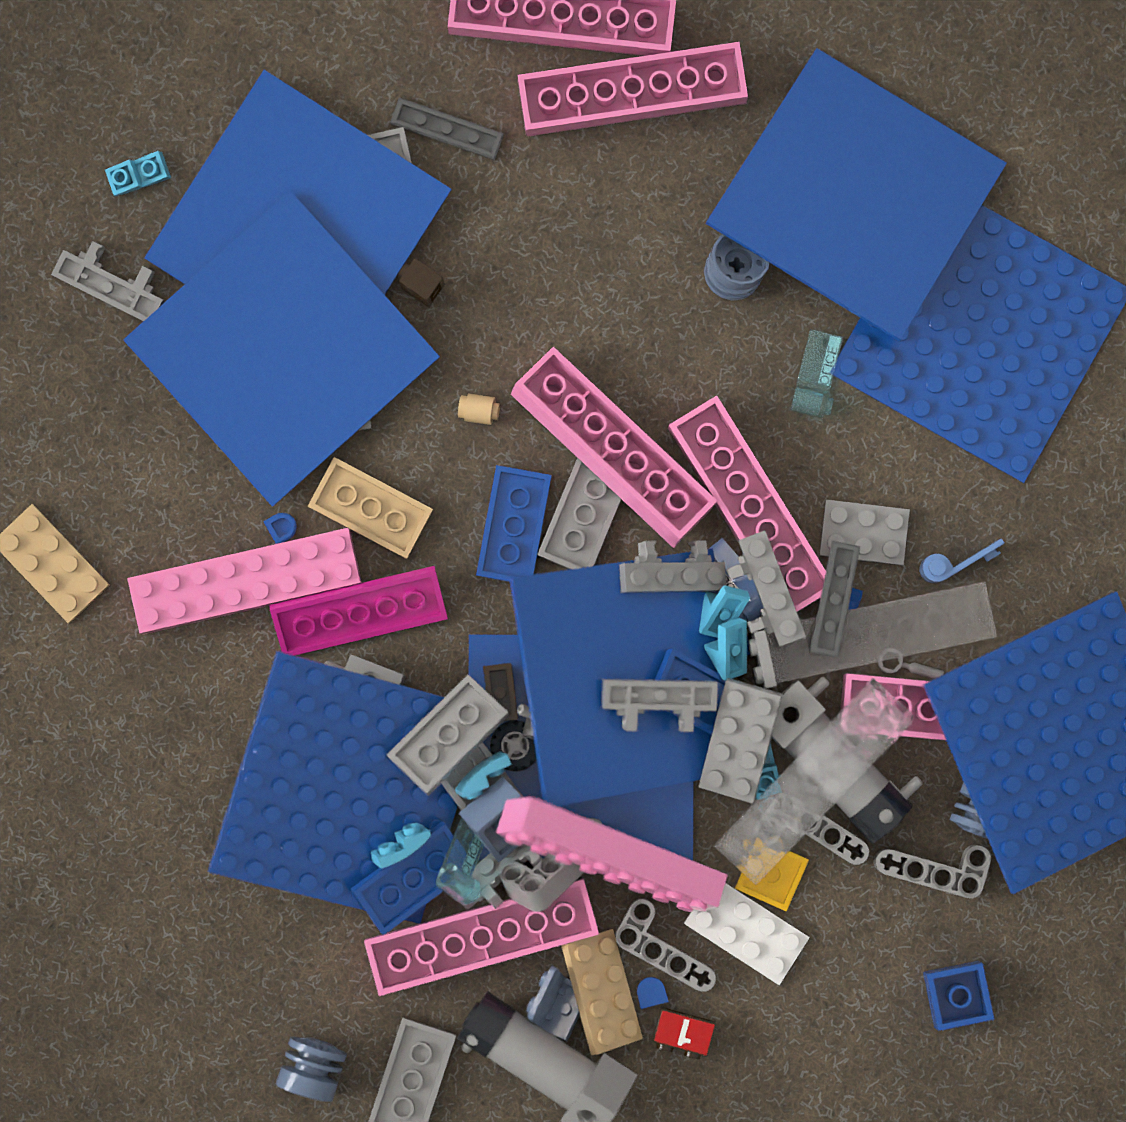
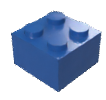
[923,961,994,1031]

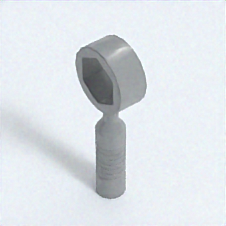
[877,648,944,679]

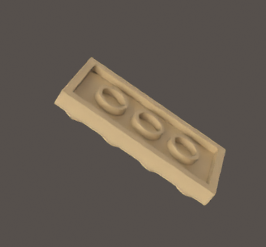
[308,457,433,559]
[0,504,110,624]
[561,929,643,1055]

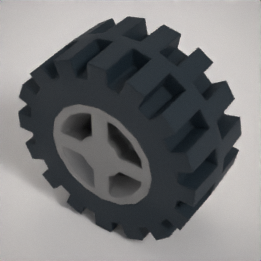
[490,721,537,771]

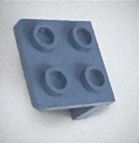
[527,966,580,1042]

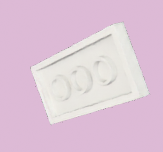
[684,883,810,985]

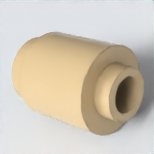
[458,394,500,425]

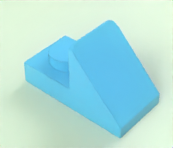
[699,585,750,638]
[704,618,747,681]

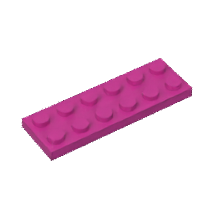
[270,566,448,655]

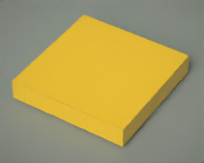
[735,837,809,912]

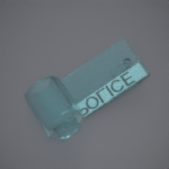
[790,329,843,419]
[436,817,484,905]

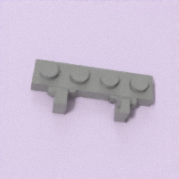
[51,241,165,321]
[726,531,806,647]
[619,541,726,593]
[602,679,718,732]
[449,843,543,910]

